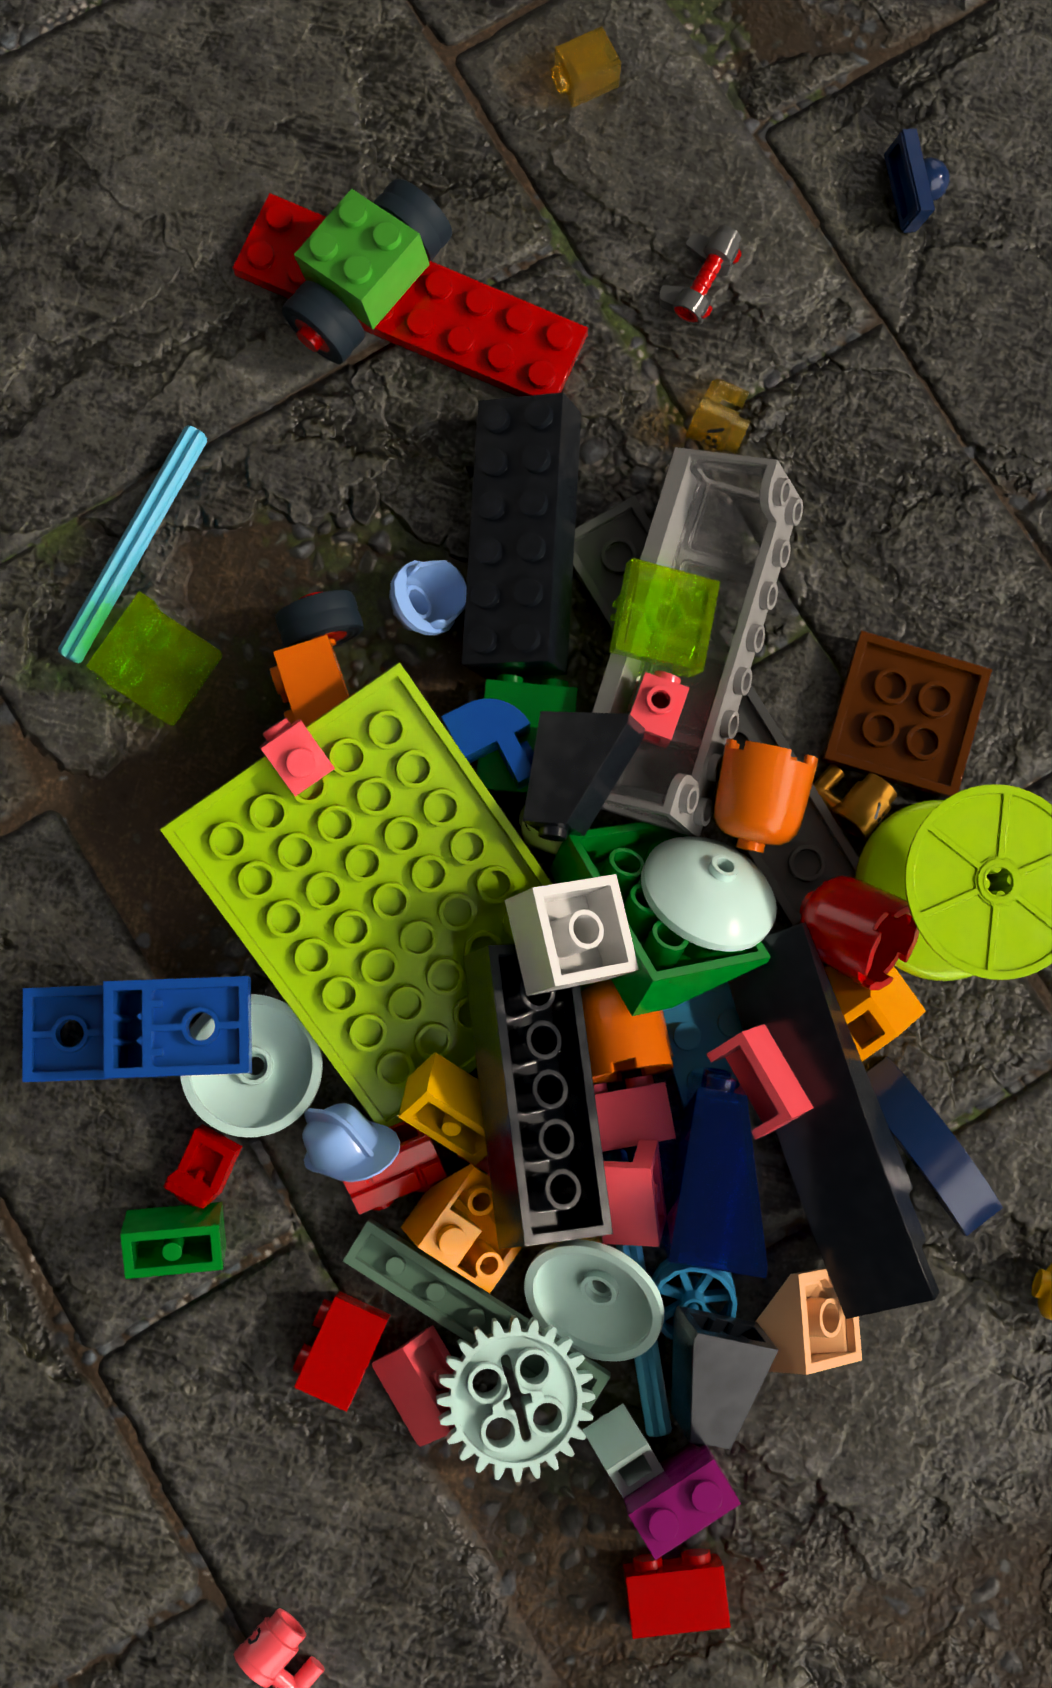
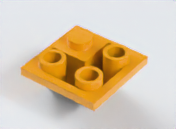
[824,965,926,1061]
[401,1164,522,1294]

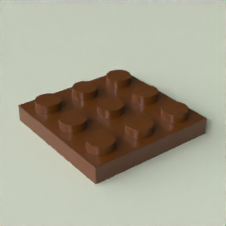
[822,630,992,799]

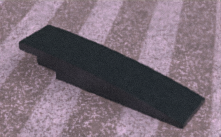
[728,922,940,1319]

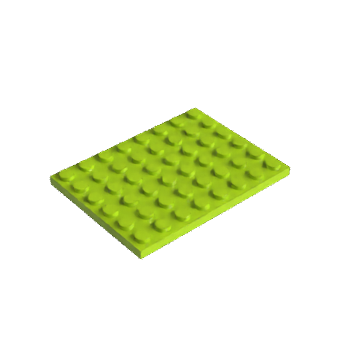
[160,663,593,1127]

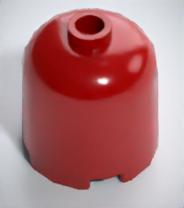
[800,875,919,990]

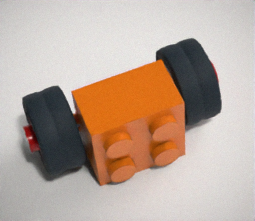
[270,590,364,727]

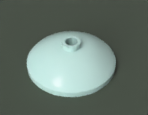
[641,836,777,952]
[180,994,323,1138]
[524,1239,664,1361]

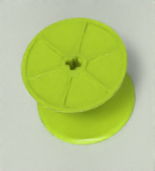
[855,784,1052,981]

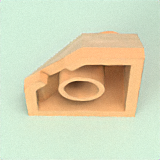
[755,1269,862,1375]

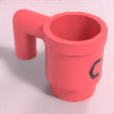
[234,1608,325,1688]

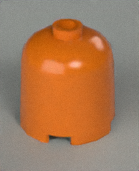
[714,739,818,853]
[581,979,674,1085]

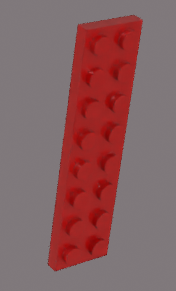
[233,193,588,397]

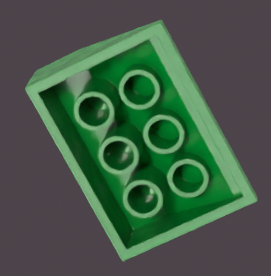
[549,822,771,1016]

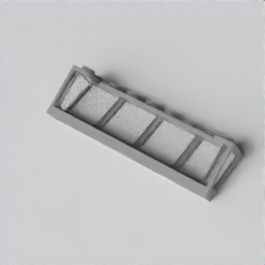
[592,447,803,837]

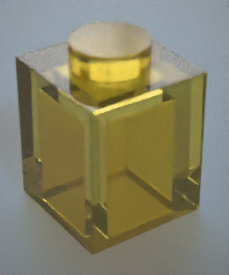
[551,26,621,107]

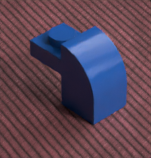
[441,698,534,790]

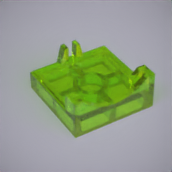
[609,558,720,678]

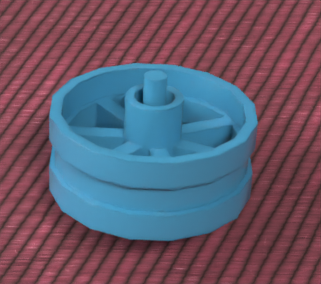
[652,1250,738,1340]

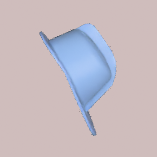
[302,1103,401,1182]

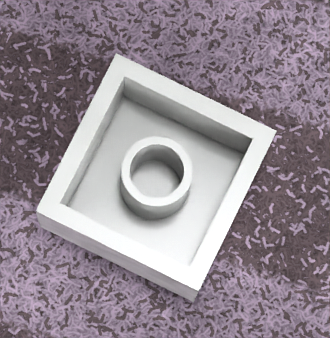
[505,874,639,996]

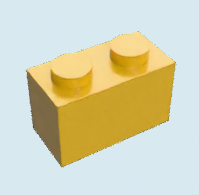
[398,1052,487,1165]

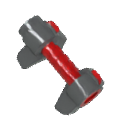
[659,225,742,324]

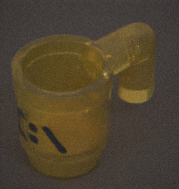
[685,379,751,455]

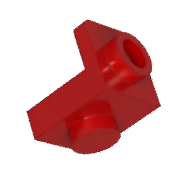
[163,1124,243,1209]

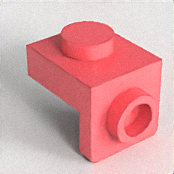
[260,718,335,796]

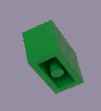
[120,1202,226,1279]

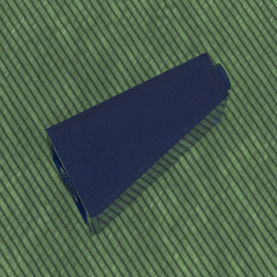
[663,1067,768,1278]

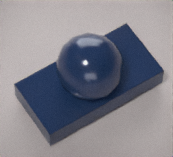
[884,128,950,233]

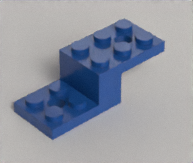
[22,976,252,1082]

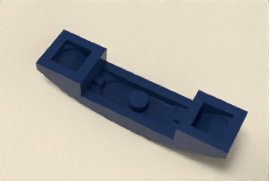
[866,1056,1003,1236]

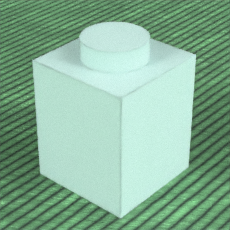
[583,1403,664,1498]

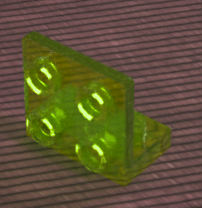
[86,591,222,726]

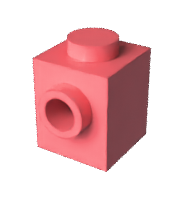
[630,671,690,748]

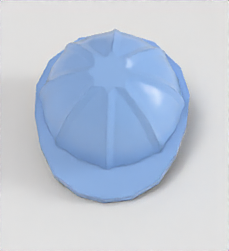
[389,560,467,635]

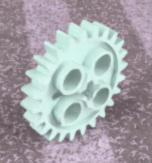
[436,1315,595,1482]

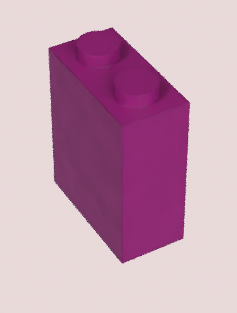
[624,1443,741,1560]

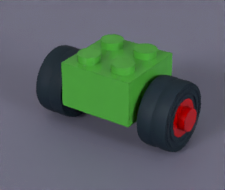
[282,179,452,364]

